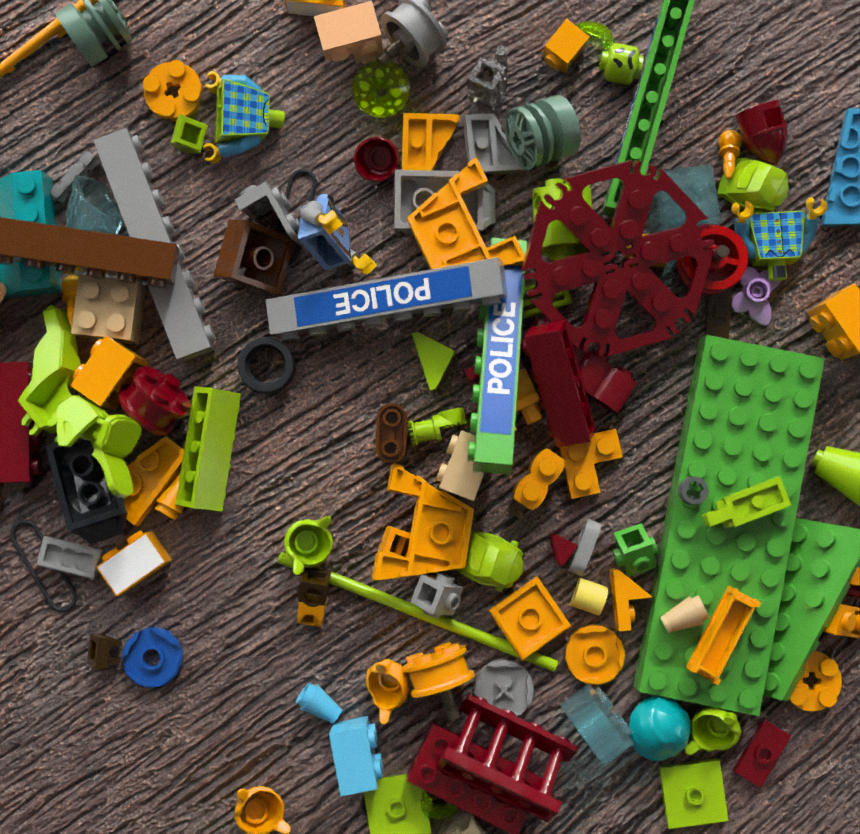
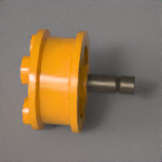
[402,642,475,720]

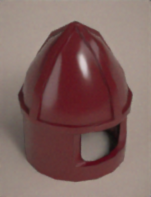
[735,99,788,166]

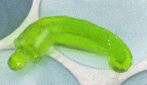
[576,21,613,52]
[420,791,458,819]

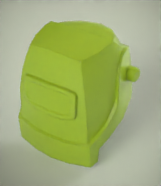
[717,158,789,213]
[456,531,523,592]

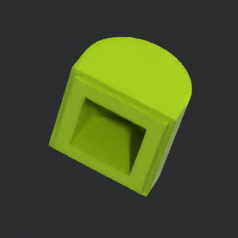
[170,115,208,154]

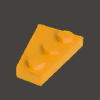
[124,436,184,526]

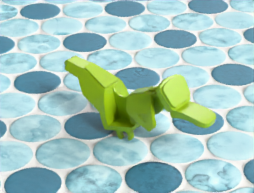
[18,305,141,498]

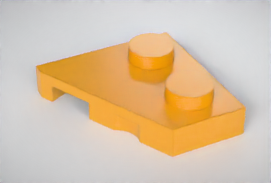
[402,113,460,171]

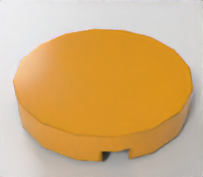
[565,624,625,685]

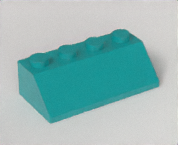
[0,170,62,299]

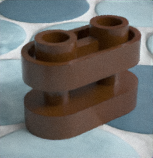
[376,403,408,464]

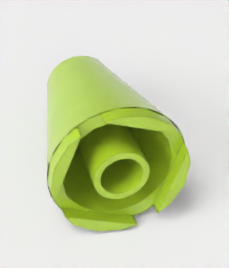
[811,446,860,507]

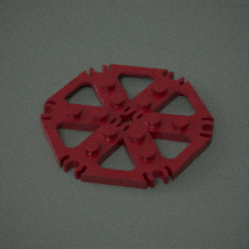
[521,160,715,357]

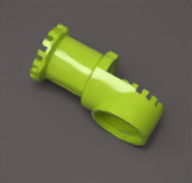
[408,407,467,447]

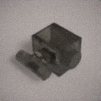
[467,45,508,110]

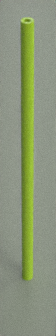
[277,552,558,672]

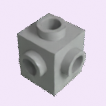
[411,572,463,618]

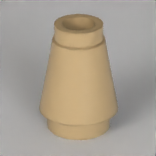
[660,596,710,633]

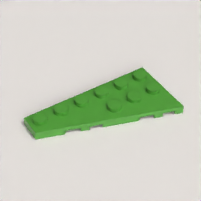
[763,518,860,701]

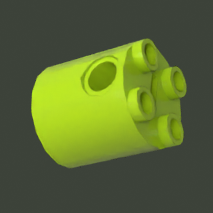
[532,178,593,261]

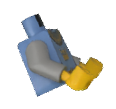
[298,194,377,275]

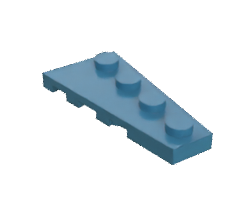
[820,108,860,227]

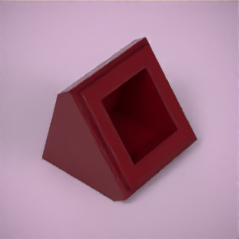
[549,534,578,565]

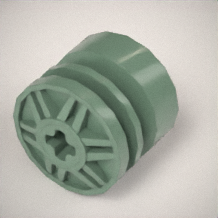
[55,0,133,67]
[505,95,581,170]

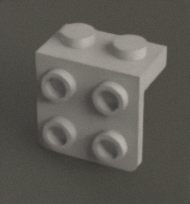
[235,182,302,245]

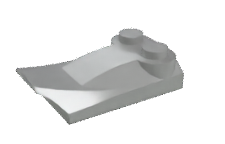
[394,170,495,234]

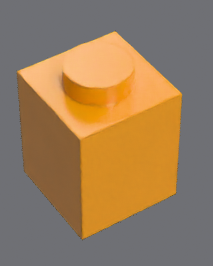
[542,19,590,73]

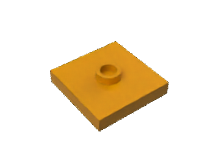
[487,576,571,661]

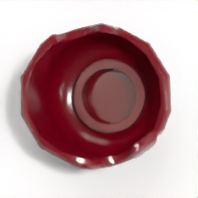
[353,136,400,182]

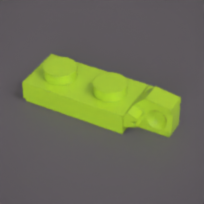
[702,476,791,528]

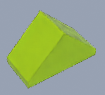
[412,332,455,393]

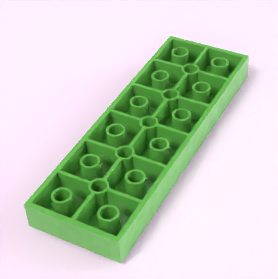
[633,335,825,716]

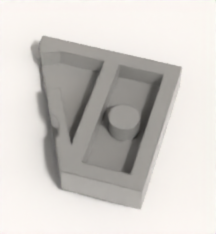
[463,113,525,175]

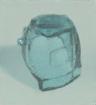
[66,175,123,235]

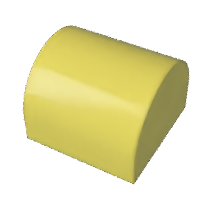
[570,577,608,616]

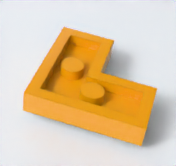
[559,429,623,499]

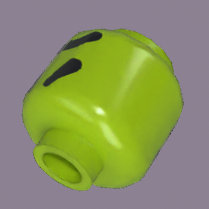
[599,43,644,85]

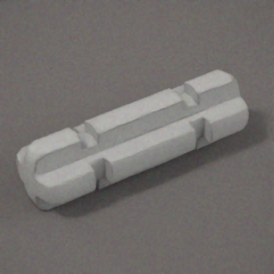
[50,152,99,203]

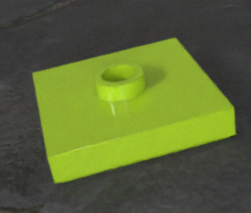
[658,758,729,829]
[364,773,432,834]

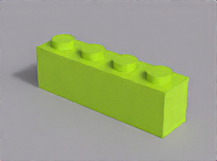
[175,386,241,511]

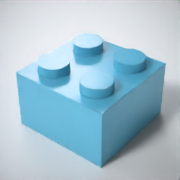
[329,716,384,796]

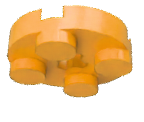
[143,60,203,121]
[789,650,842,711]

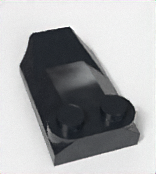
[46,437,128,544]

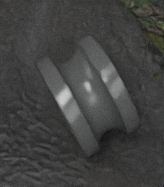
[678,477,709,504]

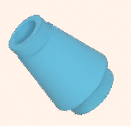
[296,682,342,724]

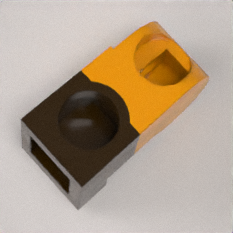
[297,567,332,627]

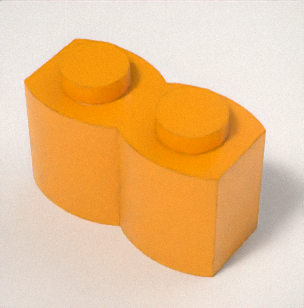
[512,448,565,510]

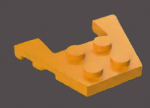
[407,157,525,269]
[372,463,474,581]

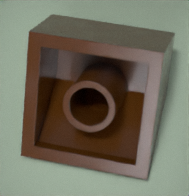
[213,220,295,295]

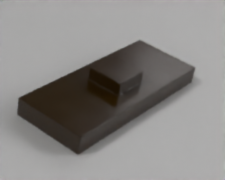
[705,286,733,339]

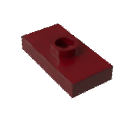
[733,718,791,787]

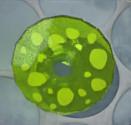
[352,61,410,118]

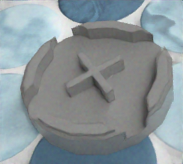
[474,658,534,717]

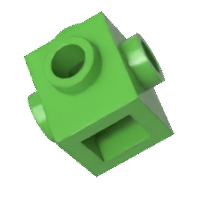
[612,523,659,577]

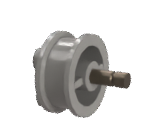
[376,0,449,68]

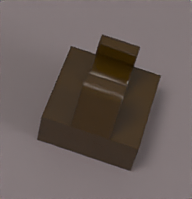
[87,633,122,669]

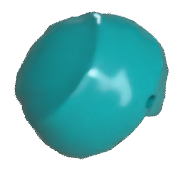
[629,695,691,761]

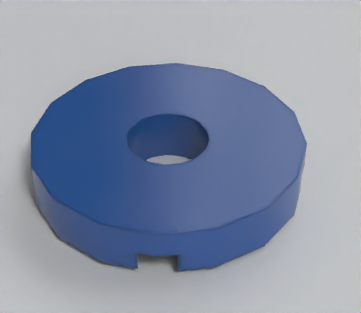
[122,627,183,688]

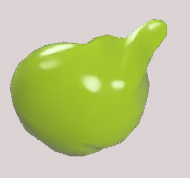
[284,516,333,575]
[685,706,741,755]

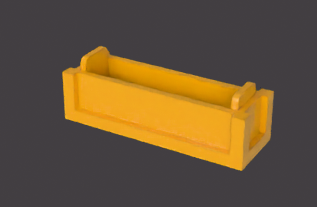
[686,586,761,685]

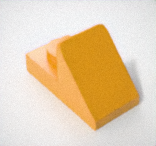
[609,568,652,631]

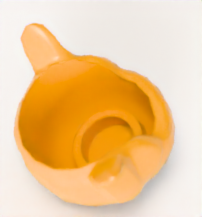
[366,659,410,725]
[234,786,291,834]

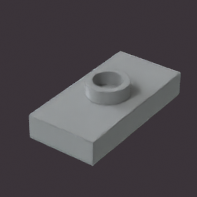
[36,536,104,580]

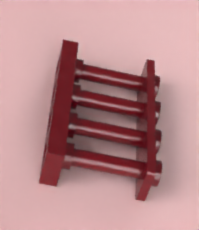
[436,694,578,823]

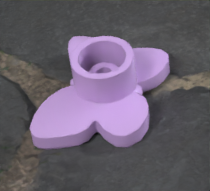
[731,266,782,326]

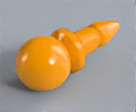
[718,130,742,179]
[61,275,78,327]

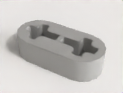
[567,518,601,576]

